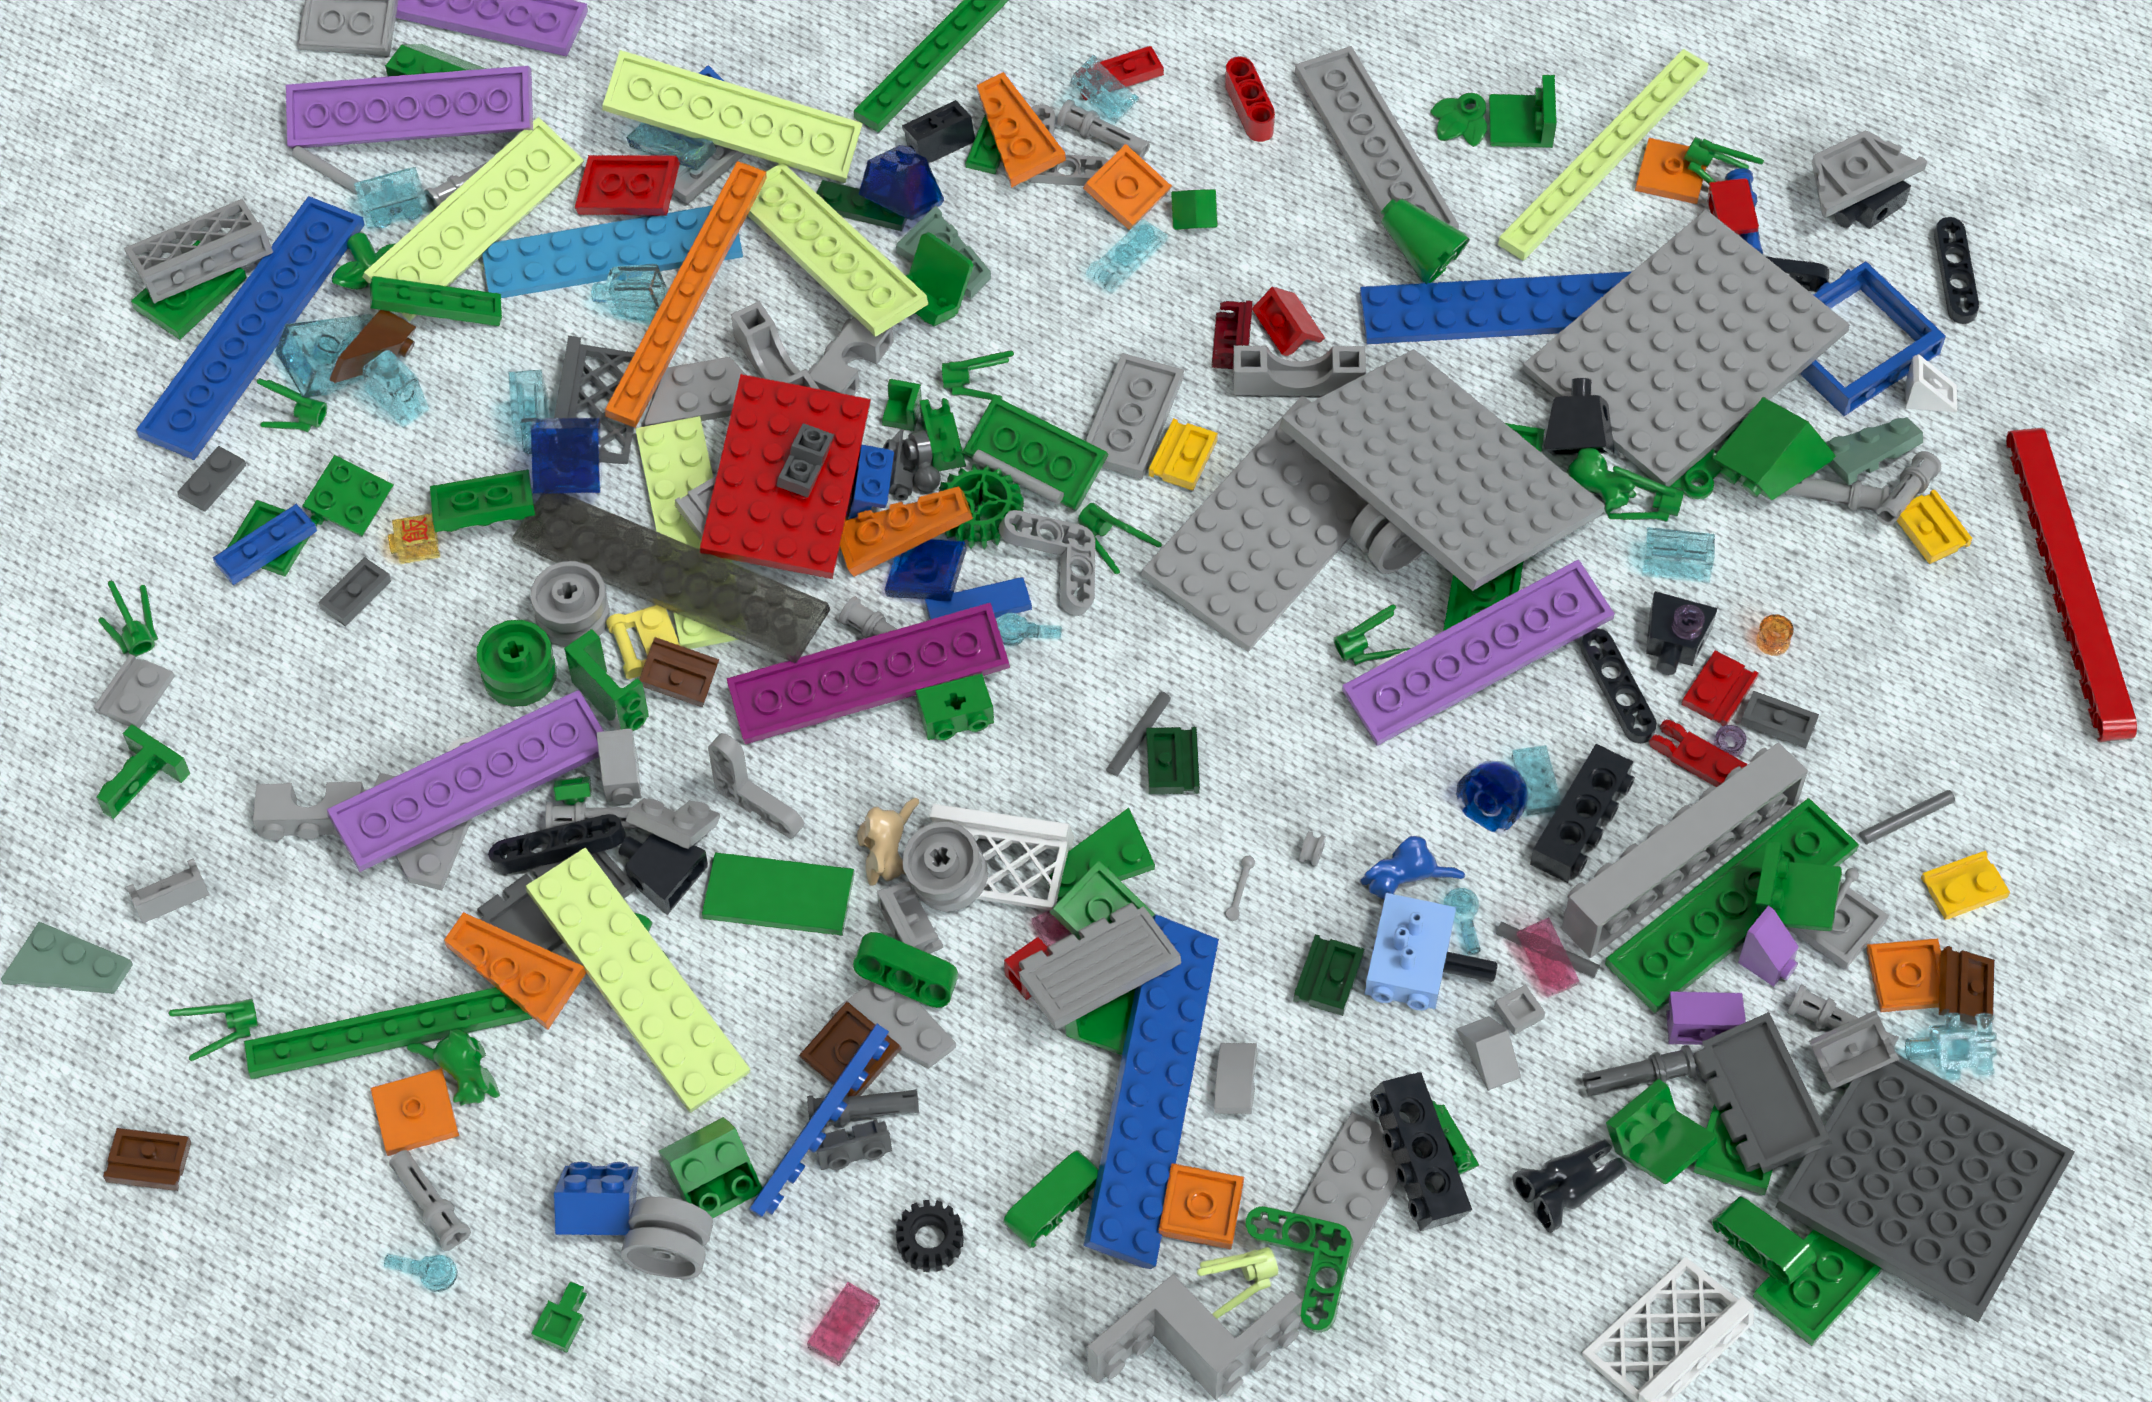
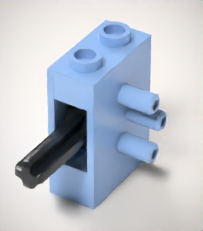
[1365,893,1498,1011]

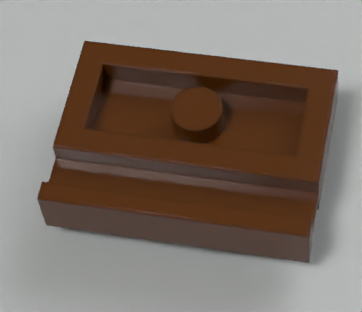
[639,637,720,708]
[1938,946,1995,1028]
[103,1128,192,1191]

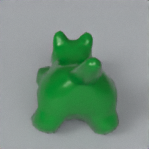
[1566,448,1637,515]
[407,1029,500,1106]

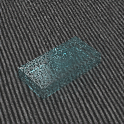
[1511,745,1561,816]

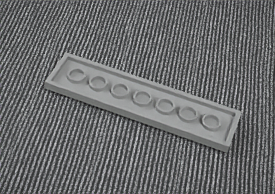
[1295,46,1459,253]

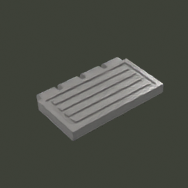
[1019,903,1181,1030]

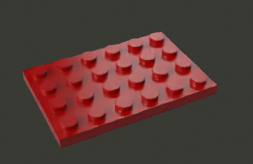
[700,374,871,579]

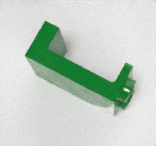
[564,629,649,731]

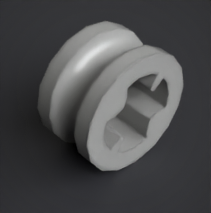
[1299,831,1326,867]

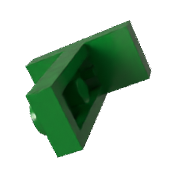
[96,724,190,820]

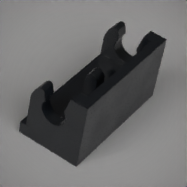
[902,100,975,167]

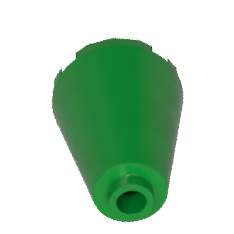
[1381,198,1470,285]

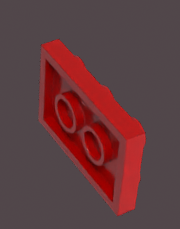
[574,155,680,216]

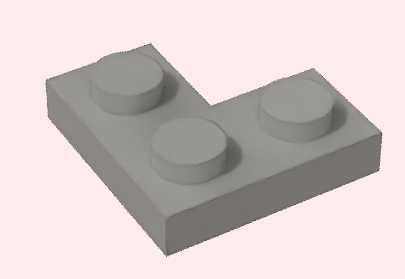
[626,798,720,849]

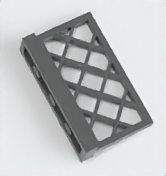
[548,335,635,464]

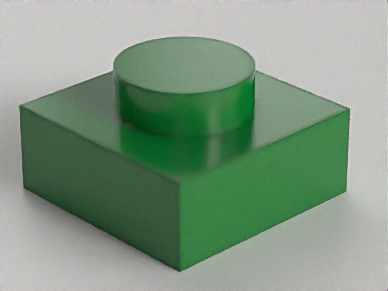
[554,776,592,804]

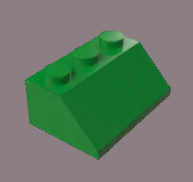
[385,44,487,77]

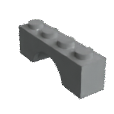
[731,301,819,389]
[1233,346,1366,396]

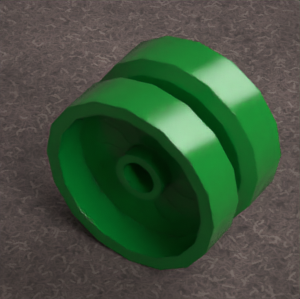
[476,620,557,707]

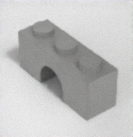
[808,316,894,396]
[253,781,365,840]

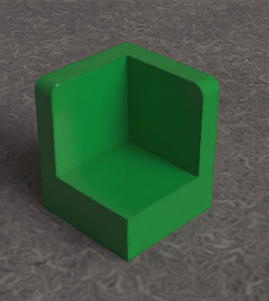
[1171,189,1218,230]
[882,379,922,431]

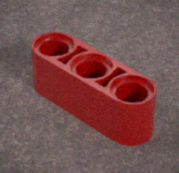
[1225,56,1275,142]

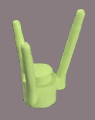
[1197,1247,1278,1319]

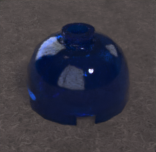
[1456,760,1529,832]

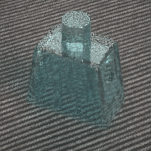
[591,264,668,325]
[362,350,429,428]
[508,369,550,454]

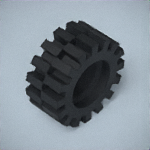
[896,1200,964,1273]

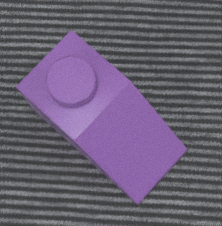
[1738,906,1799,987]

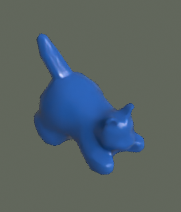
[1360,836,1465,900]

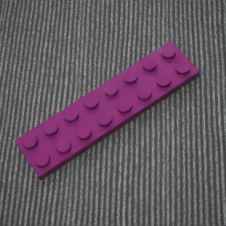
[726,602,1010,745]

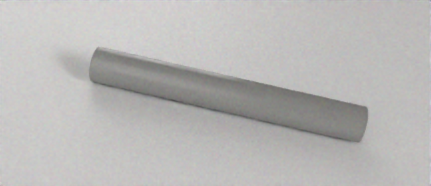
[292,146,372,199]
[973,450,1064,505]

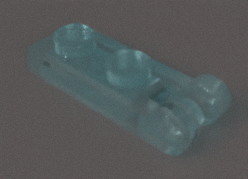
[1086,219,1167,293]

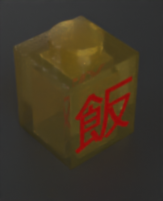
[388,513,440,564]

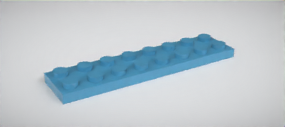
[482,205,743,298]

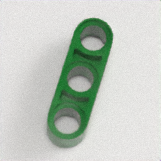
[853,932,959,1008]
[1003,1150,1099,1248]
[1712,1196,1817,1286]

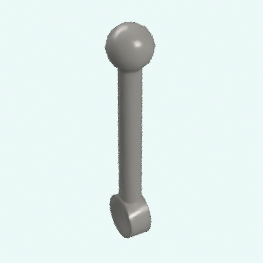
[1226,855,1255,921]
[1835,868,1859,913]

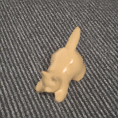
[857,798,919,886]

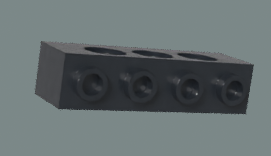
[1530,744,1635,883]
[1370,1072,1472,1231]

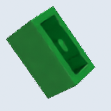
[658,1117,762,1219]

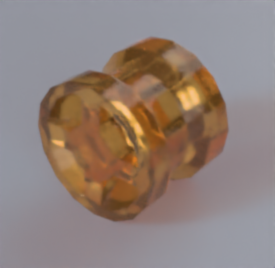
[1756,614,1794,656]

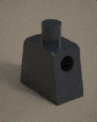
[1835,180,1911,229]
[1544,378,1615,455]
[1646,591,1718,675]
[618,833,708,915]

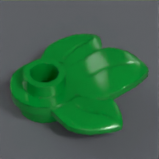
[1430,93,1487,147]
[1669,449,1721,499]

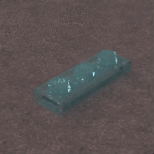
[626,122,716,171]

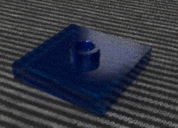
[884,539,967,601]

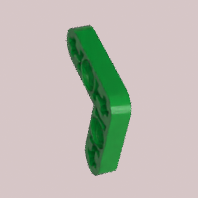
[1245,1206,1353,1333]

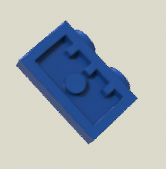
[848,445,894,520]

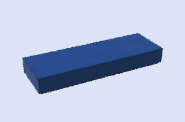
[213,503,317,585]
[925,577,1032,620]

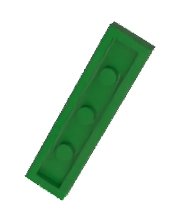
[370,276,502,326]

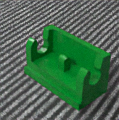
[920,398,966,471]

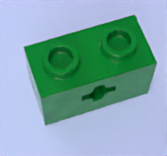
[916,673,994,740]

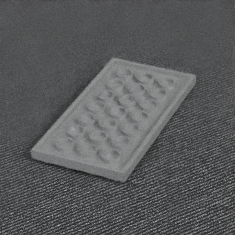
[1141,395,1369,652]

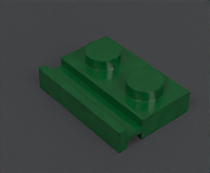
[1146,727,1200,795]
[1293,934,1365,1016]

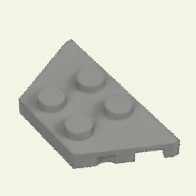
[1812,130,1927,218]
[645,357,746,426]

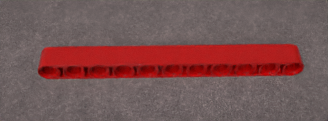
[2006,427,2137,742]

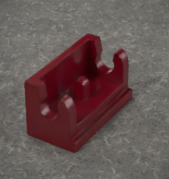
[1212,300,1253,369]

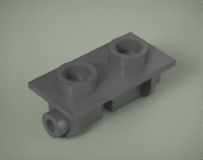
[883,429,915,500]
[816,1119,892,1170]

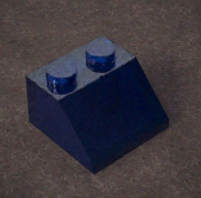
[859,145,944,221]

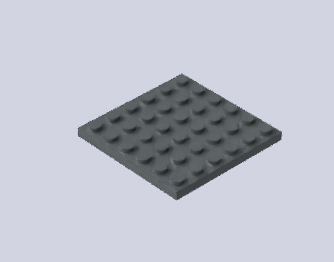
[1775,1054,2075,1323]

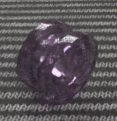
[1672,605,1705,640]
[1713,725,1747,757]

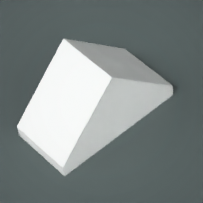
[1905,354,1957,412]

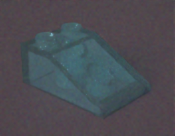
[275,314,399,398]

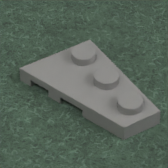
[831,982,956,1069]

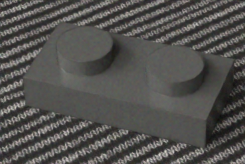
[177,446,246,512]
[318,557,391,626]
[1740,690,1819,748]

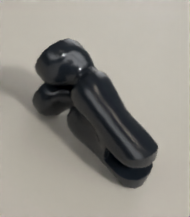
[1512,1139,1627,1232]

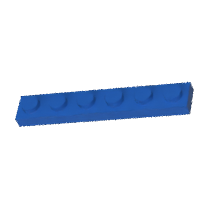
[748,1023,890,1217]

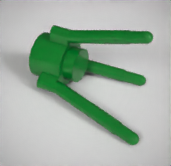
[1683,136,1764,184]
[942,350,1014,400]
[257,378,327,433]
[1608,466,1684,522]
[1078,502,1162,574]
[98,580,158,657]
[1333,604,1411,666]
[168,998,258,1061]

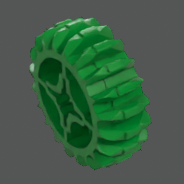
[939,464,1024,550]

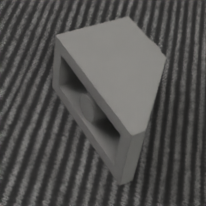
[597,729,641,804]

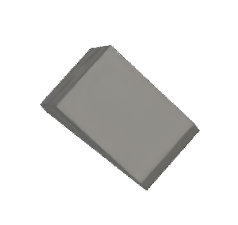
[1456,1016,1521,1091]

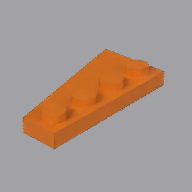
[977,72,1066,188]
[840,487,973,577]
[444,912,586,1030]

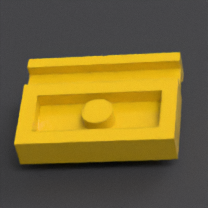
[1149,418,1218,491]
[1897,489,1973,564]
[1921,850,2010,920]

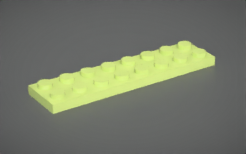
[602,50,863,183]
[363,117,584,322]
[748,163,928,337]
[635,416,748,649]
[526,848,750,1113]

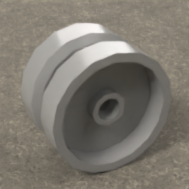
[1350,504,1425,574]
[531,561,610,647]
[903,821,988,912]
[621,1197,713,1280]

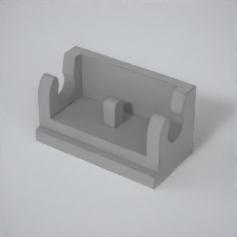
[126,858,209,923]
[877,881,943,954]
[1809,1010,1899,1089]

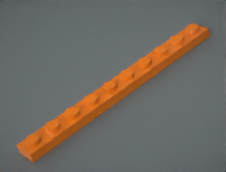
[605,161,767,428]

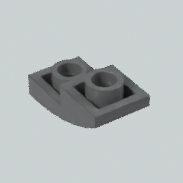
[777,423,834,497]

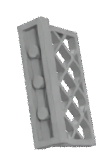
[124,199,273,303]

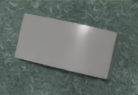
[1214,1043,1258,1114]

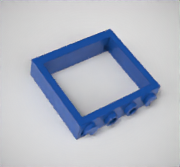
[1800,261,1946,416]

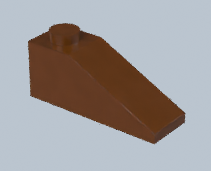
[329,310,416,383]

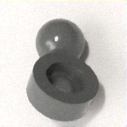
[904,430,941,492]

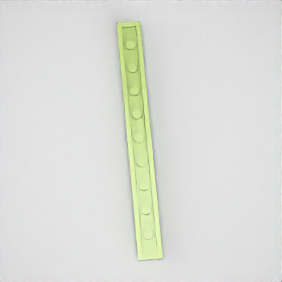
[1498,49,1709,261]

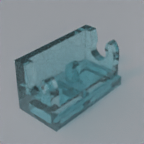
[1070,54,1139,124]
[1642,527,1715,583]

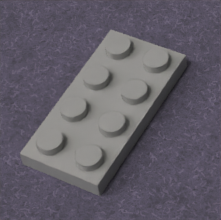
[1085,353,1184,479]
[1289,1112,1417,1268]

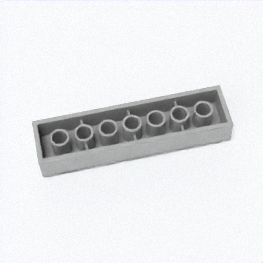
[1562,742,1808,958]

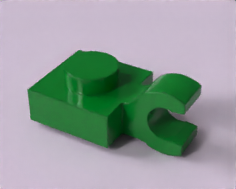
[531,1281,587,1353]

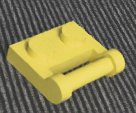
[606,603,680,679]

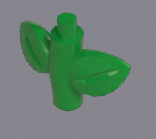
[332,233,396,290]

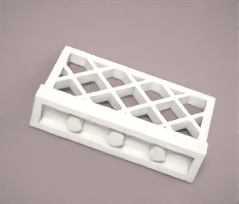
[930,804,1074,910]
[1582,1257,1754,1402]

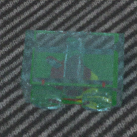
[354,167,429,229]

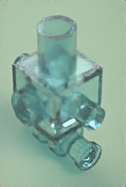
[1905,1013,1997,1080]

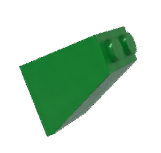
[1713,397,1836,501]

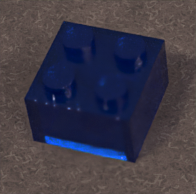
[531,418,602,493]

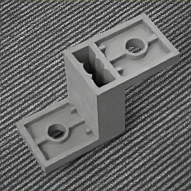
[1087,1274,1302,1400]

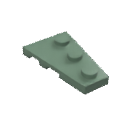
[896,205,991,299]
[1825,417,1923,486]
[1,921,133,994]

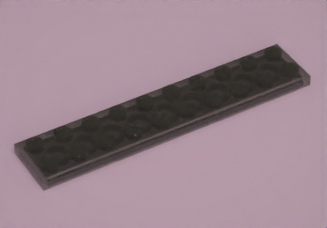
[512,486,831,663]

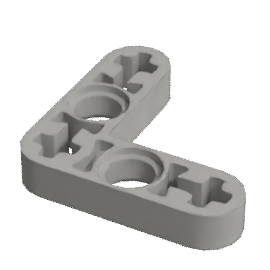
[1027,104,1109,186]
[998,510,1095,616]
[708,733,805,839]

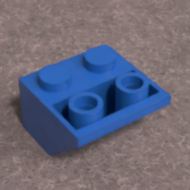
[554,1161,639,1235]

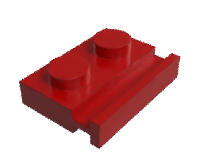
[1681,650,1759,728]

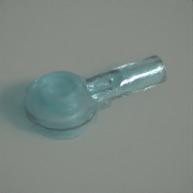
[996,613,1062,646]
[1444,888,1481,955]
[384,1253,458,1292]

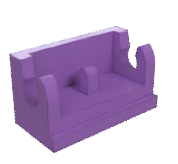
[1666,991,1746,1045]

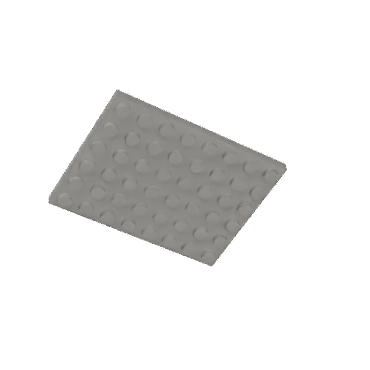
[1523,210,1850,487]
[1279,349,1606,591]

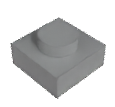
[1494,984,1546,1035]

